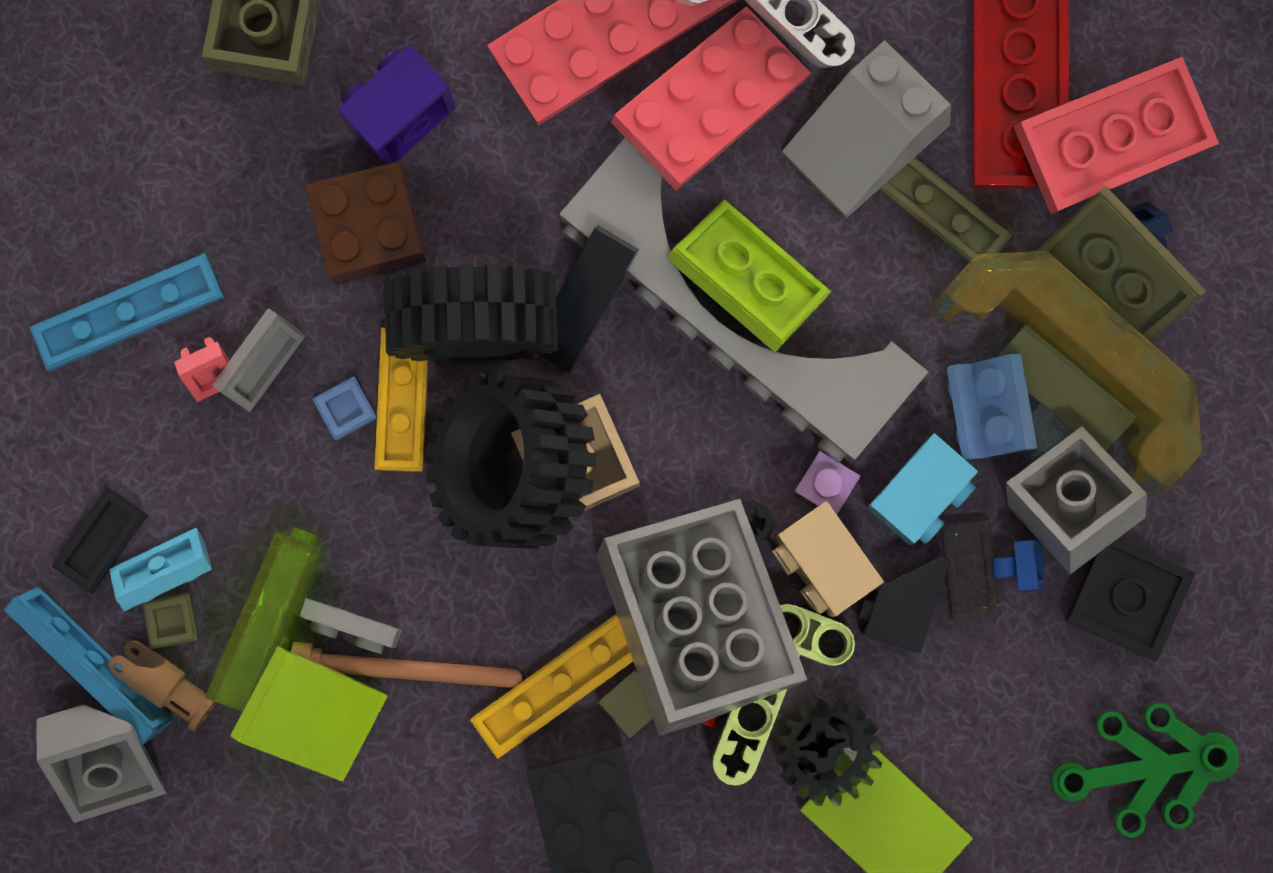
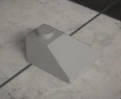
[36,705,167,823]

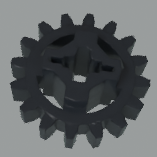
[776,699,883,806]

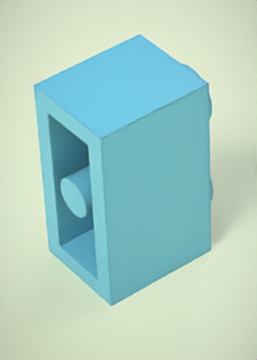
[867,433,978,546]

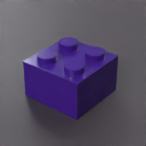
[338,44,456,165]

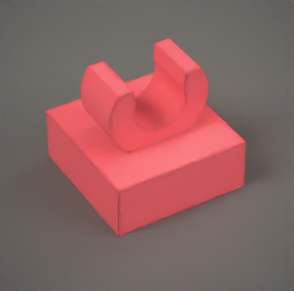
[174,337,230,402]

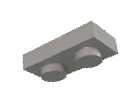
[299,598,402,654]

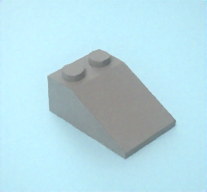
[782,40,951,219]

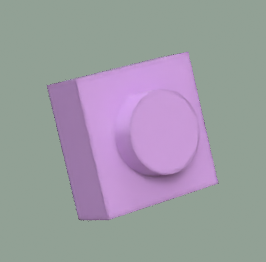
[794,451,860,514]

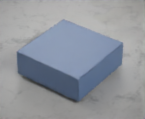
[312,376,377,441]

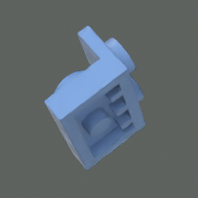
[947,354,1037,460]

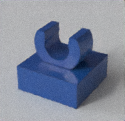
[993,540,1046,591]

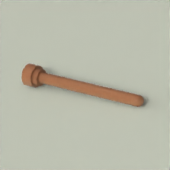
[291,641,523,688]

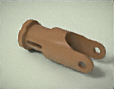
[109,640,219,732]

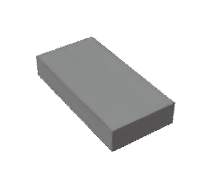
[211,308,306,412]

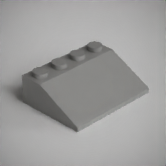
[597,499,807,736]

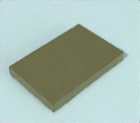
[1037,186,1206,353]

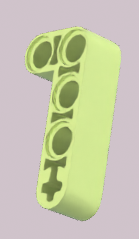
[711,604,855,786]

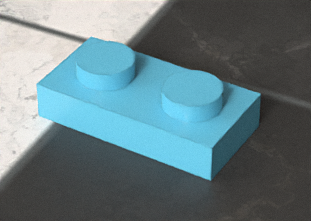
[109,528,212,611]

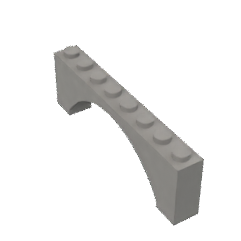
[559,138,928,463]

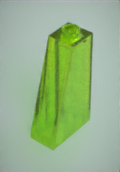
[205,527,328,712]

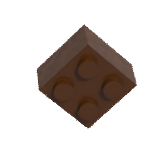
[305,161,427,285]

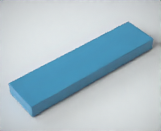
[29,253,225,372]
[4,587,174,744]

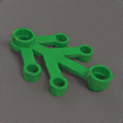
[1050,703,1239,838]

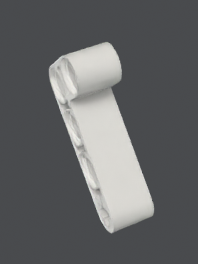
[676,0,855,68]

